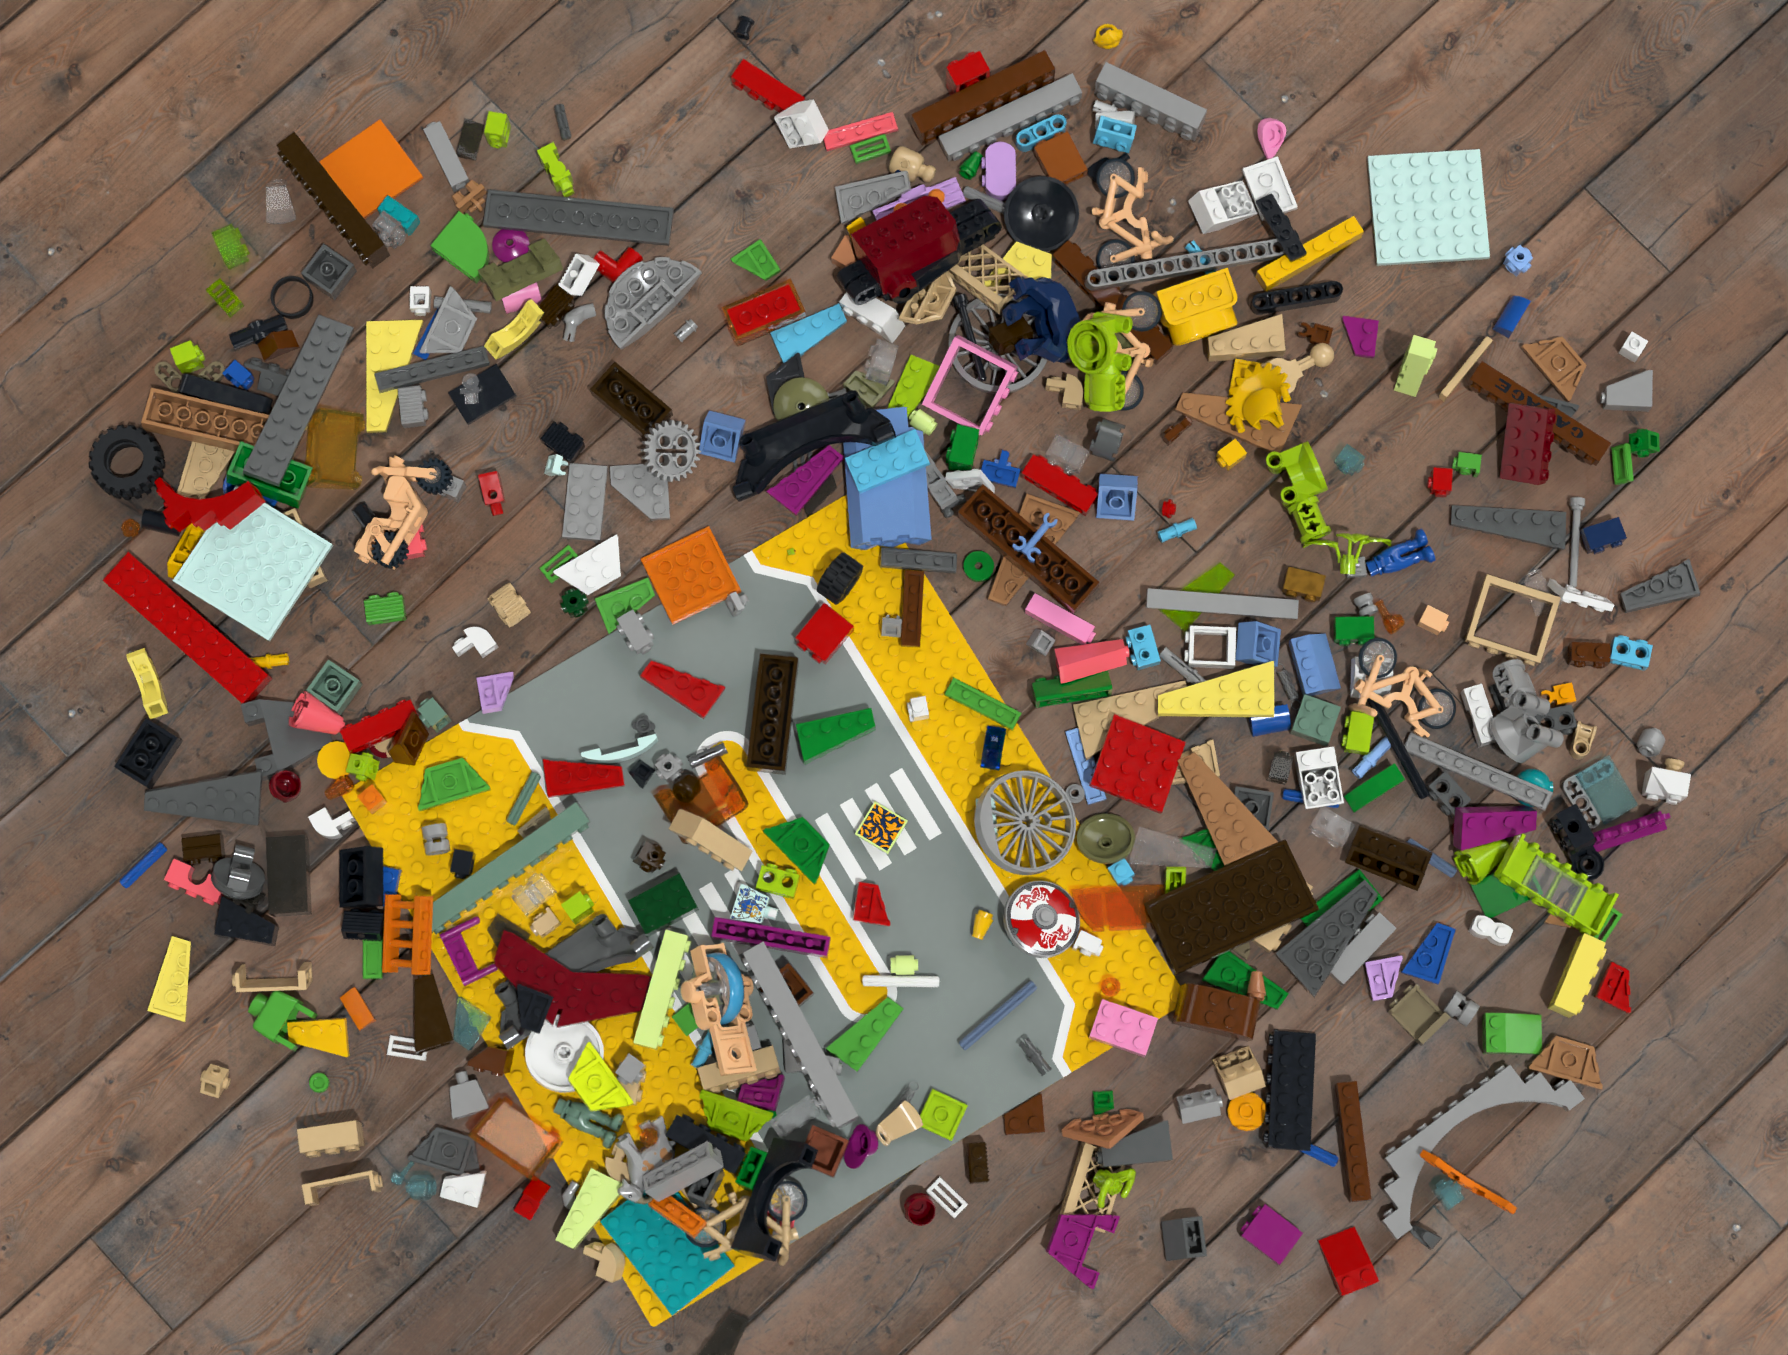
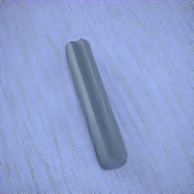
[1407,838,1457,878]

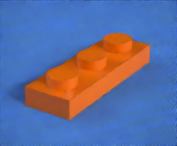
[648,1196,707,1239]

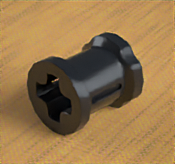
[733,16,755,40]

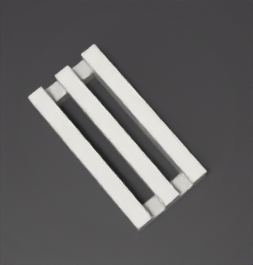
[387,1035,428,1061]
[926,1177,968,1219]

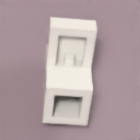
[452,627,499,658]
[308,808,356,839]

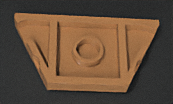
[1521,337,1587,402]
[1528,1036,1603,1090]

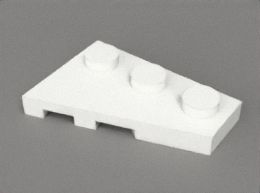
[1547,579,1614,612]

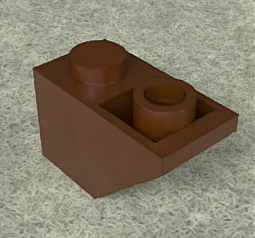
[467,1045,514,1076]

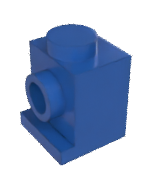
[222,360,255,390]

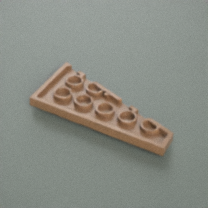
[1175,393,1302,453]
[988,494,1081,606]
[1178,753,1278,866]

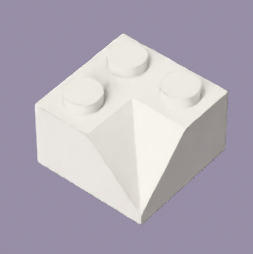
[1642,767,1691,805]

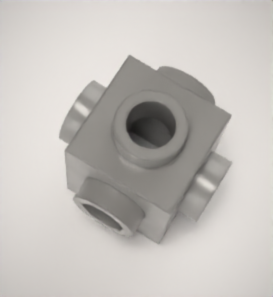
[655,753,683,783]

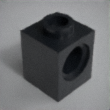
[450,849,476,879]

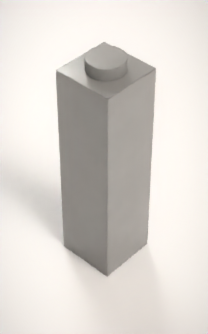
[423,121,470,192]

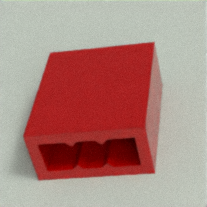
[795,603,854,665]

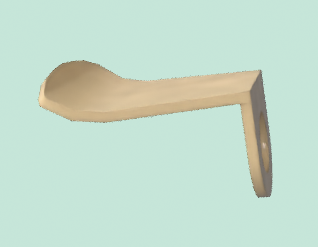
[876,1101,923,1146]

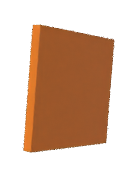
[319,119,423,219]
[641,526,741,625]

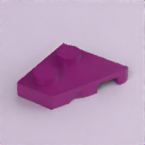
[737,1075,785,1111]

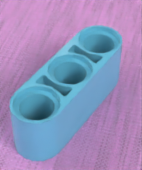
[1016,114,1067,152]

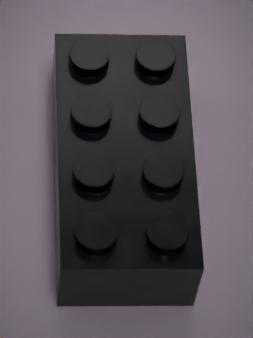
[665,1114,747,1176]

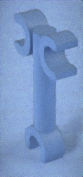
[1012,513,1058,563]

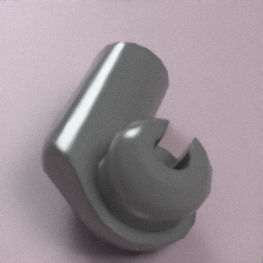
[941,494,966,518]

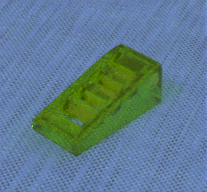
[206,278,244,318]

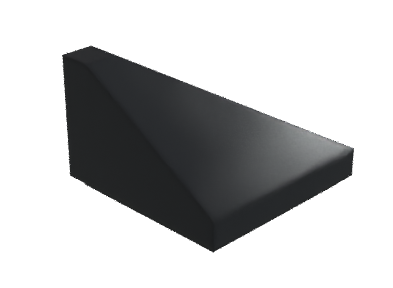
[629,760,655,789]

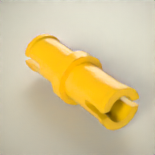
[250,653,289,669]

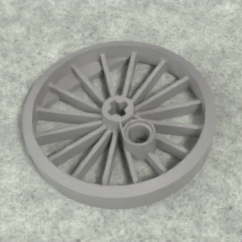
[948,294,1047,394]
[974,771,1076,875]

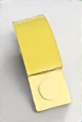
[484,299,544,359]
[126,648,168,719]

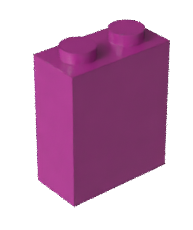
[1240,1204,1303,1265]

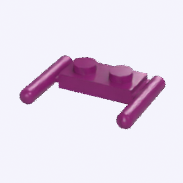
[439,916,498,986]

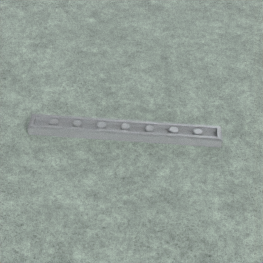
[1146,588,1299,620]
[1404,732,1553,811]

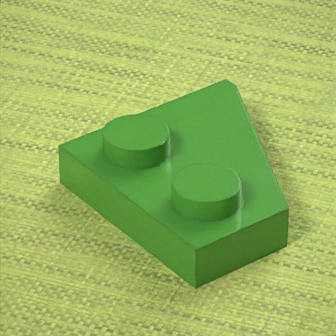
[731,239,781,281]

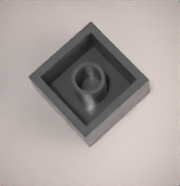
[301,244,357,301]

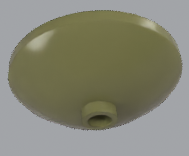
[773,378,829,421]
[1077,814,1135,864]

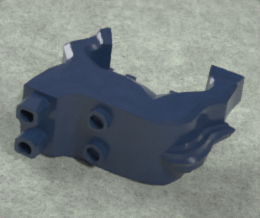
[1002,276,1080,363]

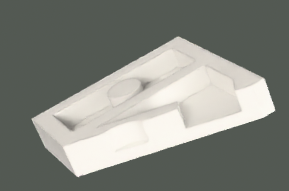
[945,469,995,493]
[440,1171,487,1208]

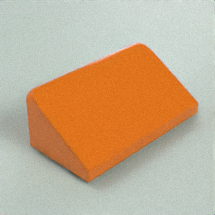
[340,987,376,1031]

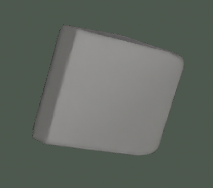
[1026,629,1055,656]

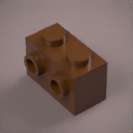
[1568,642,1611,669]

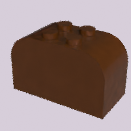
[1172,983,1261,1042]

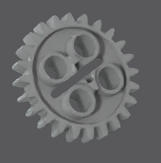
[640,420,701,482]

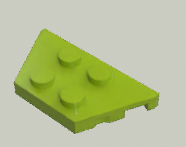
[699,1089,774,1141]

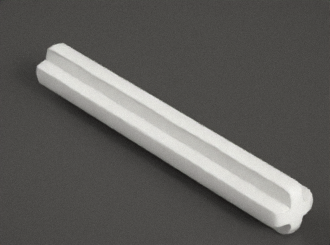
[862,975,939,987]

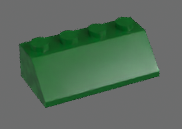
[226,441,313,509]
[1032,670,1113,708]

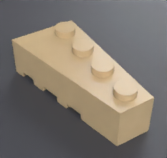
[1207,314,1285,362]
[669,809,753,871]

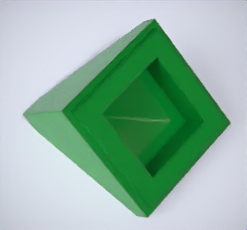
[1093,1091,1114,1115]

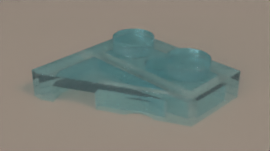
[454,997,491,1051]

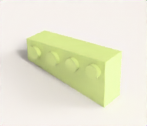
[1394,335,1438,397]
[555,1168,622,1249]

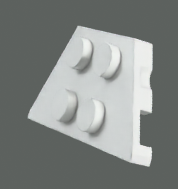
[553,534,621,596]

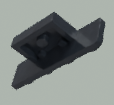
[1256,194,1307,262]

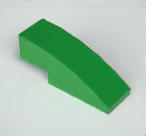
[1344,763,1405,813]

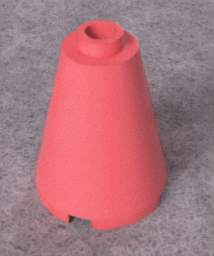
[289,691,345,735]

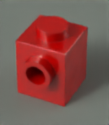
[1427,467,1453,497]

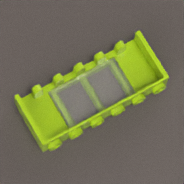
[1494,833,1619,936]

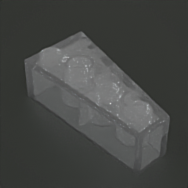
[1129,826,1217,868]

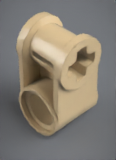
[1569,721,1597,760]

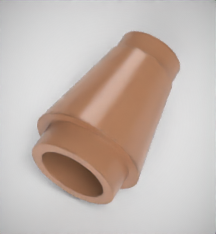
[1247,971,1266,1001]

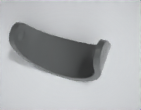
[1410,1225,1442,1250]

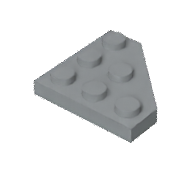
[610,463,670,521]

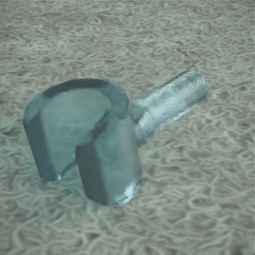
[391,1161,414,1185]

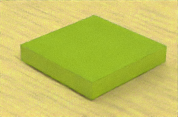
[920,1089,968,1141]

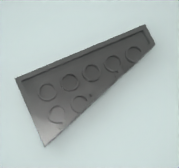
[1276,880,1378,998]

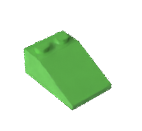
[1482,1013,1542,1054]

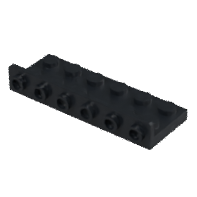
[1263,1029,1316,1151]

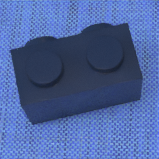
[1580,517,1627,555]

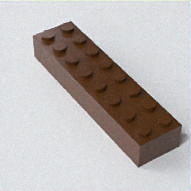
[911,50,1055,146]
[958,484,1100,614]

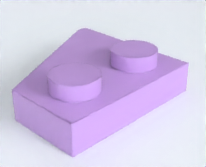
[476,672,514,714]
[1364,956,1403,1001]

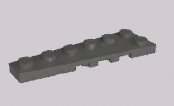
[1450,505,1566,550]

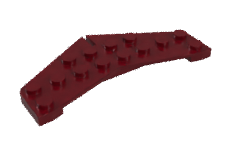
[494,930,652,1028]

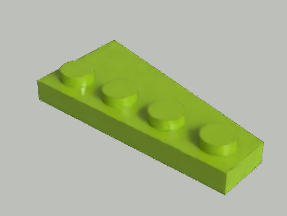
[887,355,940,418]

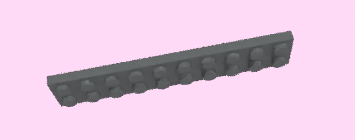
[483,189,674,246]
[243,314,354,487]

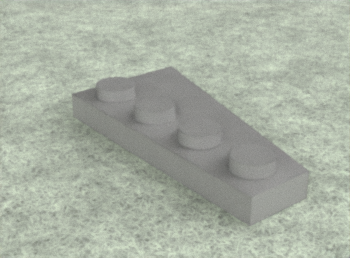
[835,171,911,224]

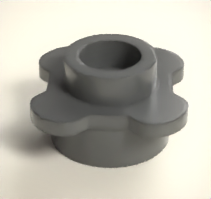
[632,715,655,737]

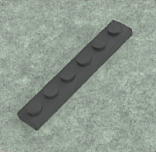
[374,346,490,393]

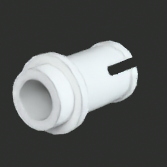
[1093,100,1118,112]

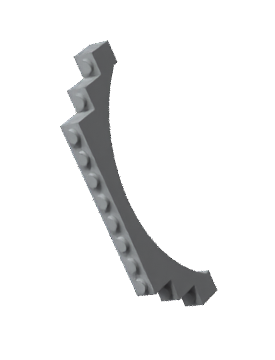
[1381,1065,1585,1240]

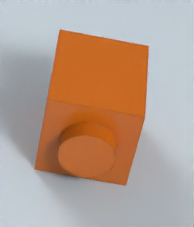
[357,784,387,814]

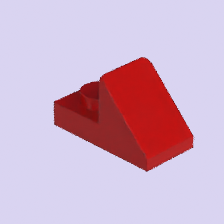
[514,1177,551,1221]

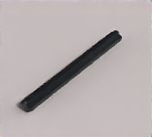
[1367,698,1430,799]

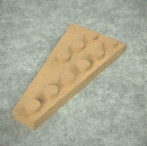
[177,442,236,499]
[1073,681,1187,761]

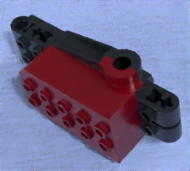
[837,196,1002,305]

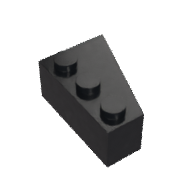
[214,896,279,946]

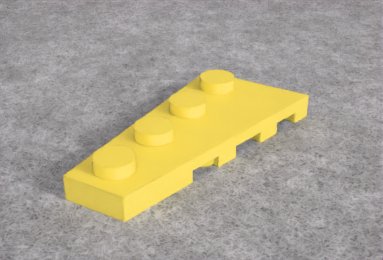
[147,936,191,1022]

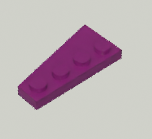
[766,445,844,516]

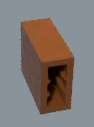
[1034,131,1088,185]

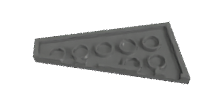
[144,769,263,826]

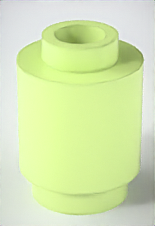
[909,409,938,436]
[891,955,918,975]

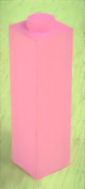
[1025,593,1096,645]

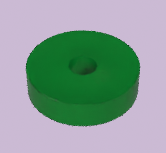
[964,551,994,582]

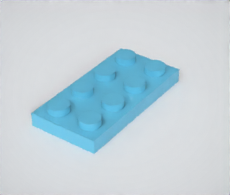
[845,429,930,494]

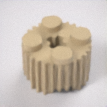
[487,582,531,628]

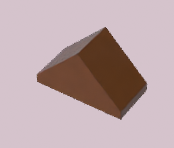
[257,330,300,362]

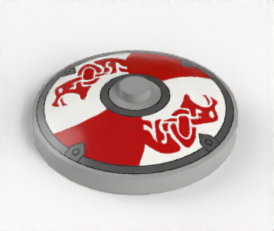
[1003,881,1080,958]

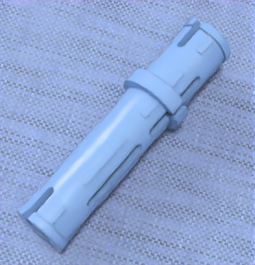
[1352,736,1391,779]

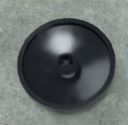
[1004,176,1079,252]

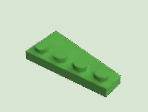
[826,997,904,1072]

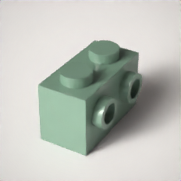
[417,697,452,733]

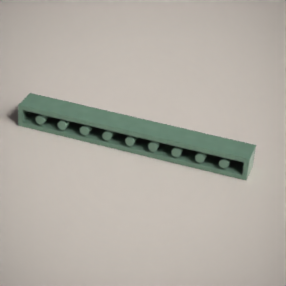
[432,802,591,934]

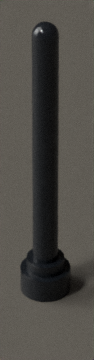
[952,294,987,382]

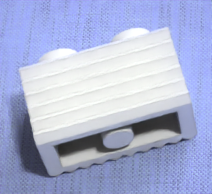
[559,254,599,296]

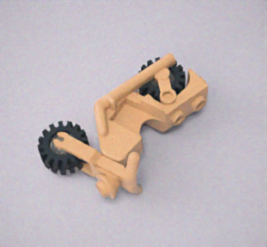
[354,455,453,570]

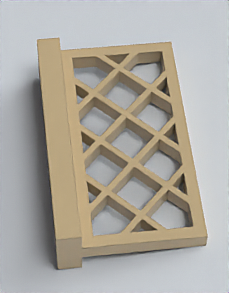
[948,245,1028,315]
[1059,1143,1125,1233]

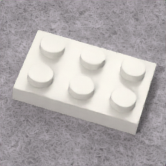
[1242,156,1298,221]

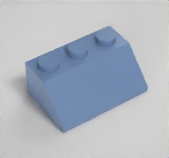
[1289,634,1341,696]

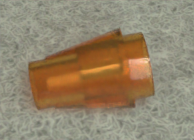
[325,775,354,801]

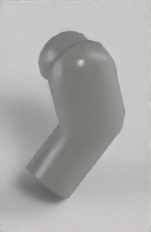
[562,1180,580,1210]

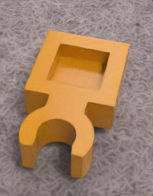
[1540,682,1576,706]

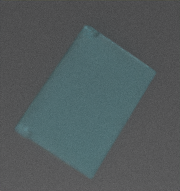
[1575,755,1638,825]

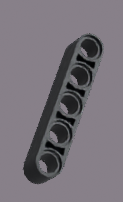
[1251,281,1343,315]
[178,373,273,415]

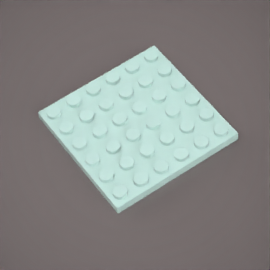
[1367,149,1490,266]
[173,485,333,641]

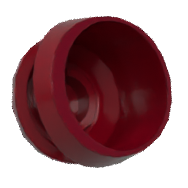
[269,770,301,803]
[904,1192,936,1226]

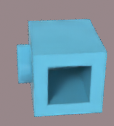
[1108,858,1135,886]

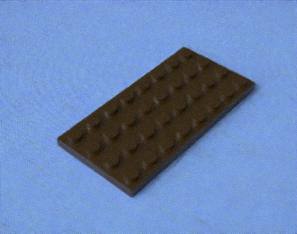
[1144,839,1319,974]

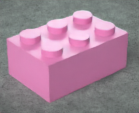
[1089,999,1158,1057]

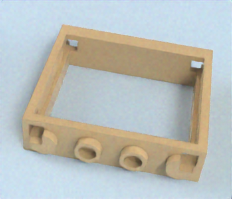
[1464,574,1561,666]

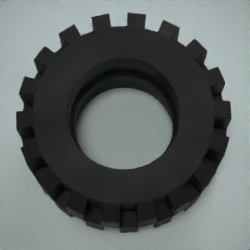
[817,552,863,605]

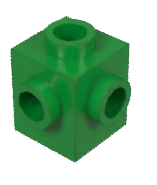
[1628,429,1660,458]

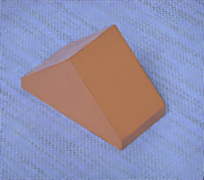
[831,235,856,269]

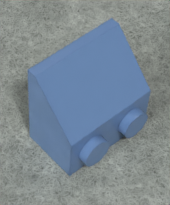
[699,411,746,463]
[1096,474,1138,521]
[1235,621,1281,667]

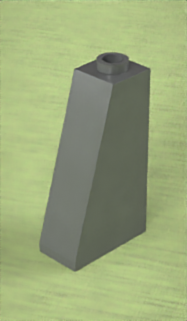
[1095,1120,1173,1168]

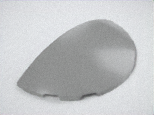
[605,257,702,349]

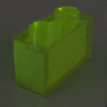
[211,224,250,270]

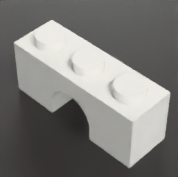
[1460,684,1496,748]

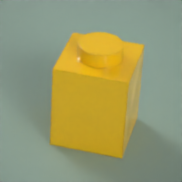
[1216,438,1247,471]

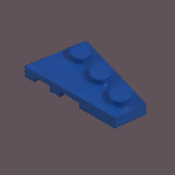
[1401,923,1456,985]

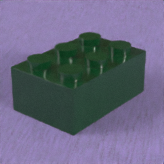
[628,873,699,937]

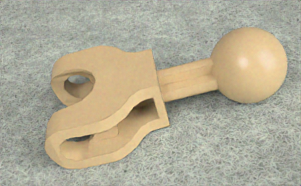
[1261,343,1334,393]

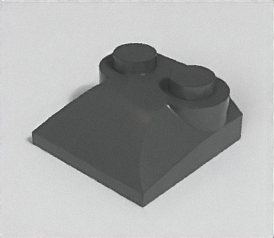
[1234,786,1274,830]

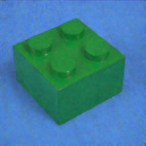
[946,424,980,471]

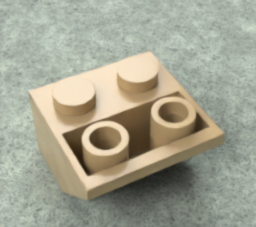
[1212,1046,1266,1100]

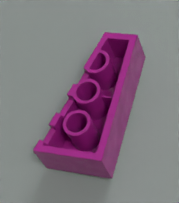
[1453,806,1537,851]

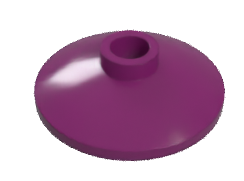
[492,229,530,263]

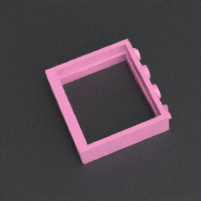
[922,335,1018,436]

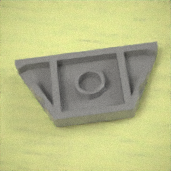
[420,286,478,353]

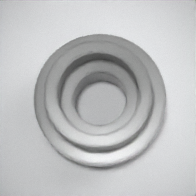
[1066,784,1085,804]

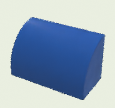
[1493,296,1531,338]
[1249,704,1291,737]

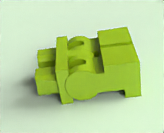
[537,142,574,197]

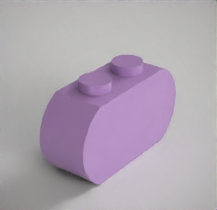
[982,142,1016,201]

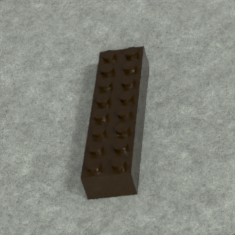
[276,132,390,269]

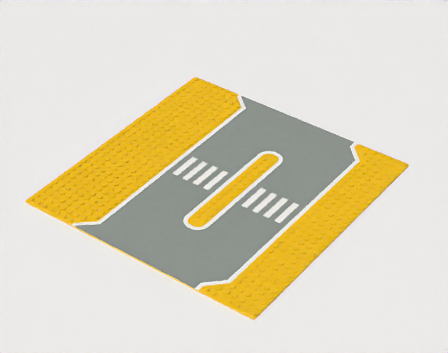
[342,494,1180,1327]

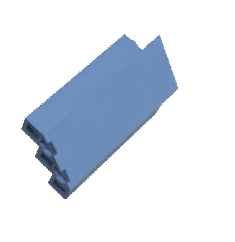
[843,407,932,550]

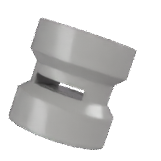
[1353,593,1378,617]

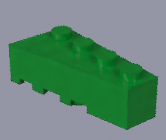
[796,708,876,765]

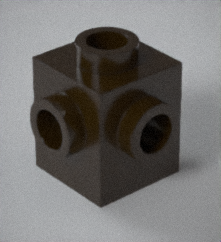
[632,841,666,873]

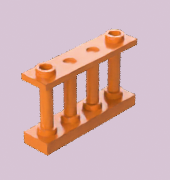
[382,894,433,975]

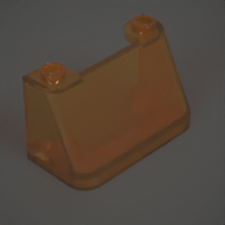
[653,755,748,844]
[468,1096,564,1181]

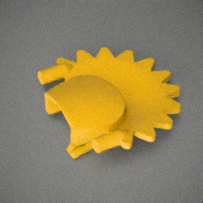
[1225,362,1291,433]

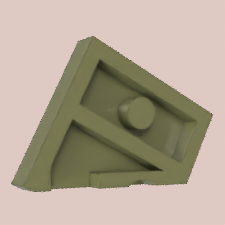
[843,371,895,408]

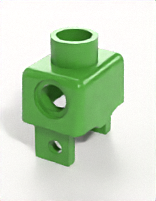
[248,991,318,1052]

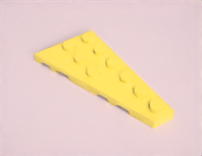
[1158,661,1274,717]

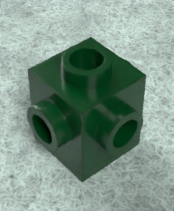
[560,589,589,618]

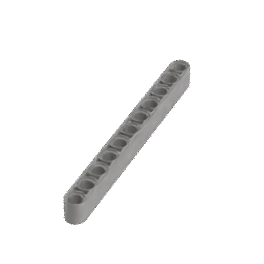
[1084,239,1284,291]

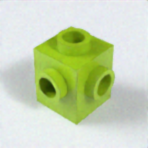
[346,752,380,782]

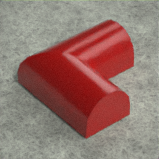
[593,247,643,284]

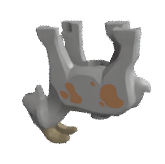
[616,1116,676,1204]

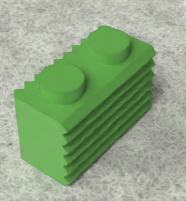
[364,592,407,625]

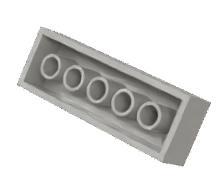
[1094,62,1207,141]

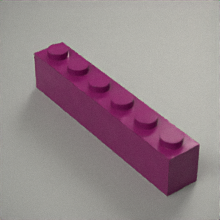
[711,917,831,959]

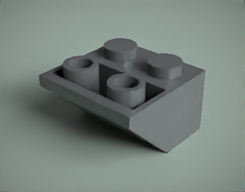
[1161,1216,1207,1261]

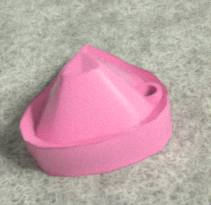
[1257,118,1286,160]

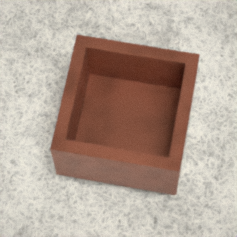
[805,1125,849,1178]

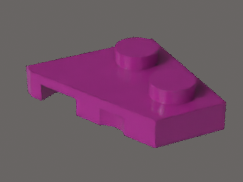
[1342,316,1379,359]

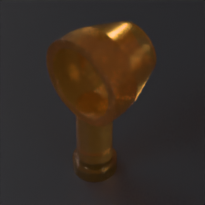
[1375,600,1405,634]

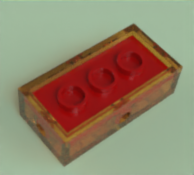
[721,278,806,347]

